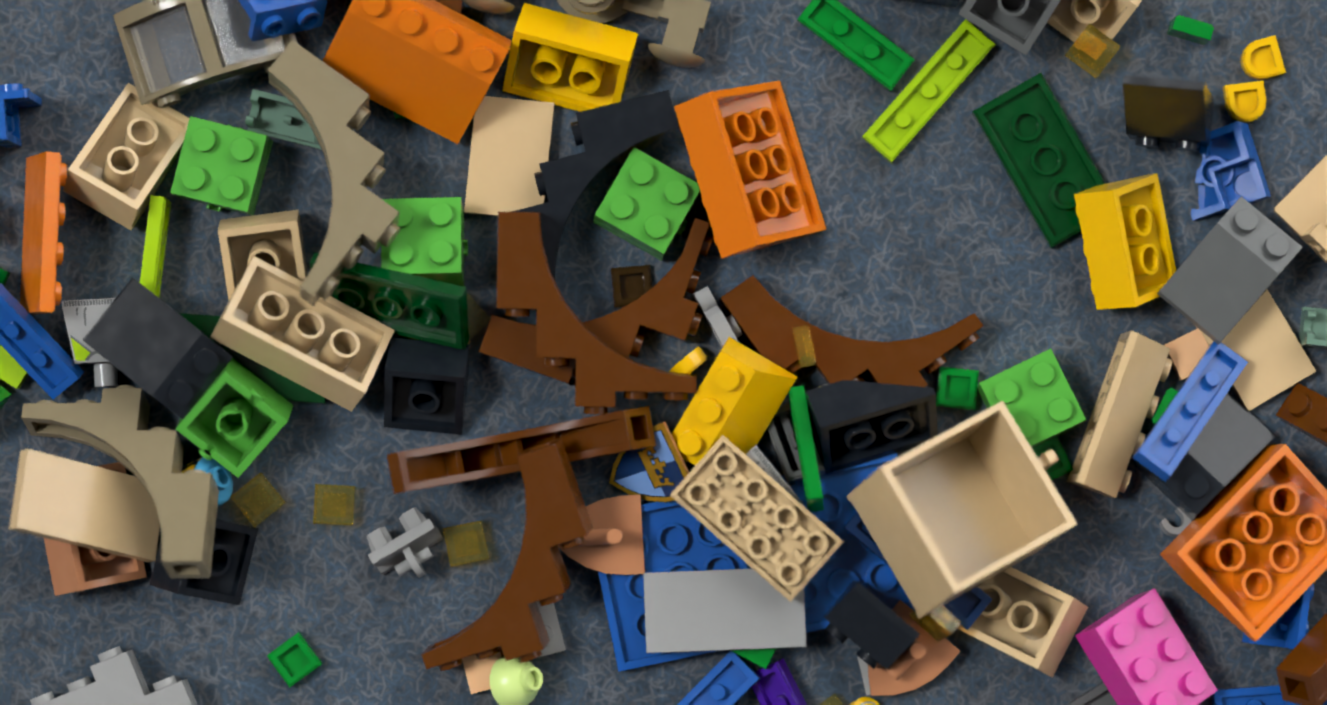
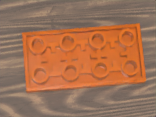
[20,152,67,315]

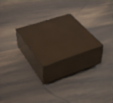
[611,265,652,308]

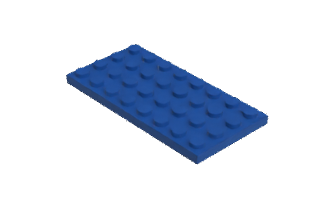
[598,453,915,672]

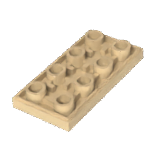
[670,435,844,602]
[9,449,160,562]

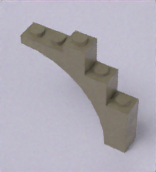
[268,40,401,307]
[21,385,219,578]

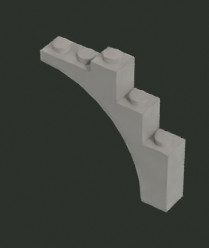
[30,646,229,705]

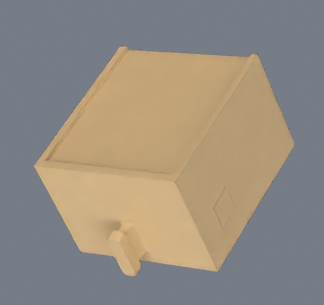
[846,401,1077,619]

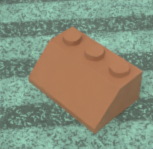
[44,462,147,596]

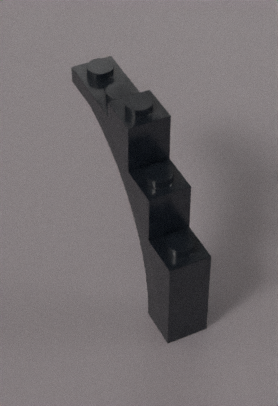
[511,90,678,312]

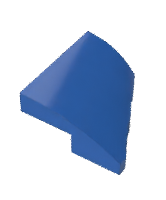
[1191,121,1271,221]

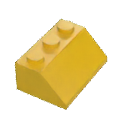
[502,3,638,112]
[1074,173,1176,310]
[671,337,797,466]

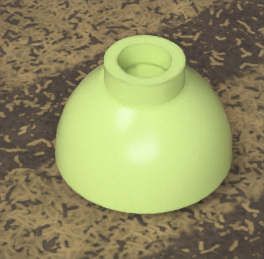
[490,656,543,705]

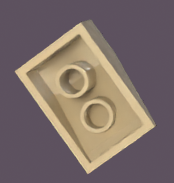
[63,83,190,230]
[218,209,307,300]
[938,567,1088,678]

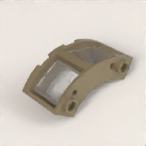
[113,0,297,108]

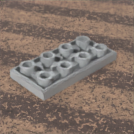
[643,569,806,653]

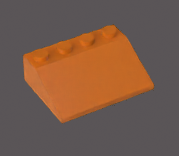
[323,0,512,144]
[674,80,827,259]
[1160,444,1327,641]

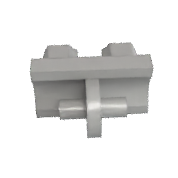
[367,507,444,578]

